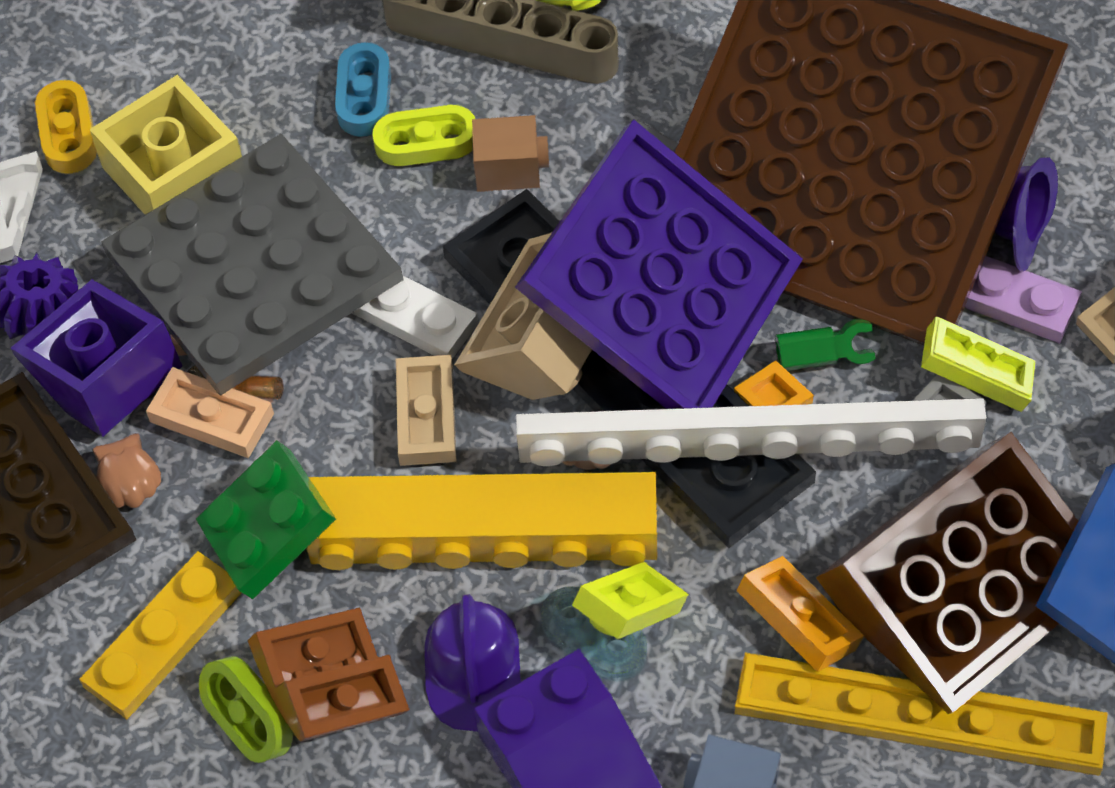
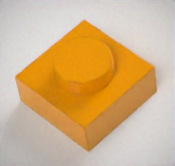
[734,360,814,406]

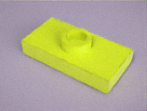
[921,316,1036,412]

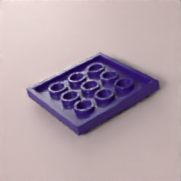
[515,119,803,409]

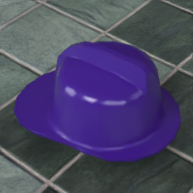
[995,157,1058,272]
[424,594,521,732]

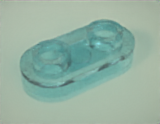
[541,586,647,681]

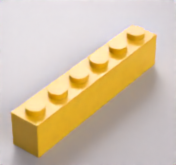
[307,472,657,570]

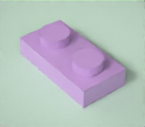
[965,256,1082,344]

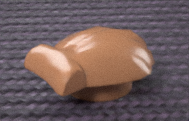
[92,433,161,508]

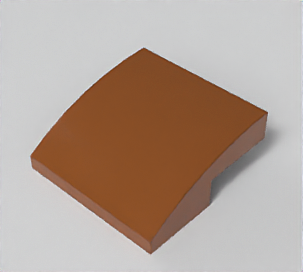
[247,607,410,742]

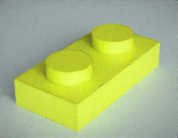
[572,562,689,639]

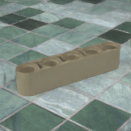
[382,0,619,84]

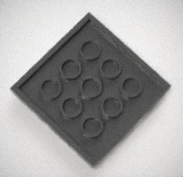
[101,133,403,396]

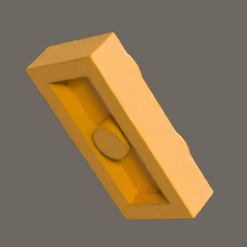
[736,556,864,672]

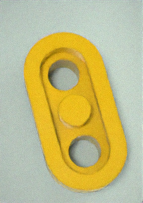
[35,80,97,174]

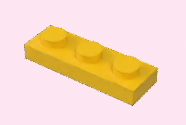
[79,551,241,720]

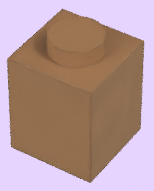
[472,115,549,192]

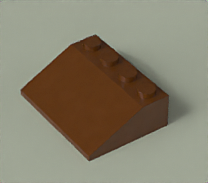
[816,431,1079,714]

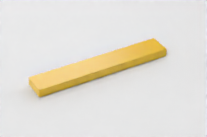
[735,653,1108,776]

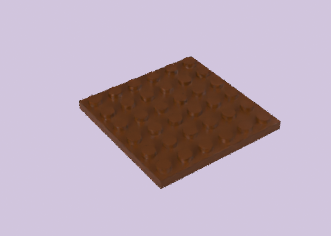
[675,0,1069,346]

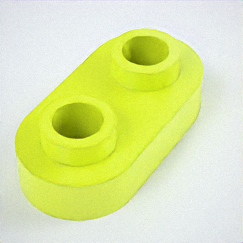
[372,105,476,166]

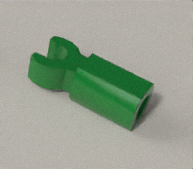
[775,319,876,371]

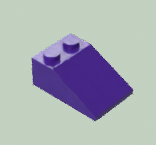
[474,648,662,788]

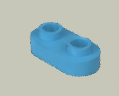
[335,42,391,137]

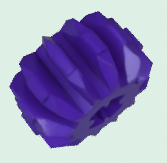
[0,252,79,340]

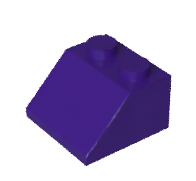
[11,279,183,437]

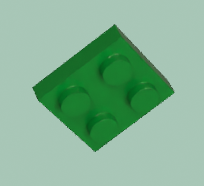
[196,440,336,599]

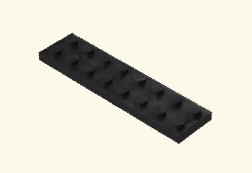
[443,189,816,548]

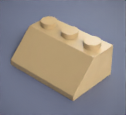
[454,233,592,400]

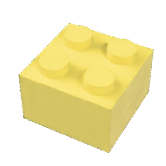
[90,75,242,215]

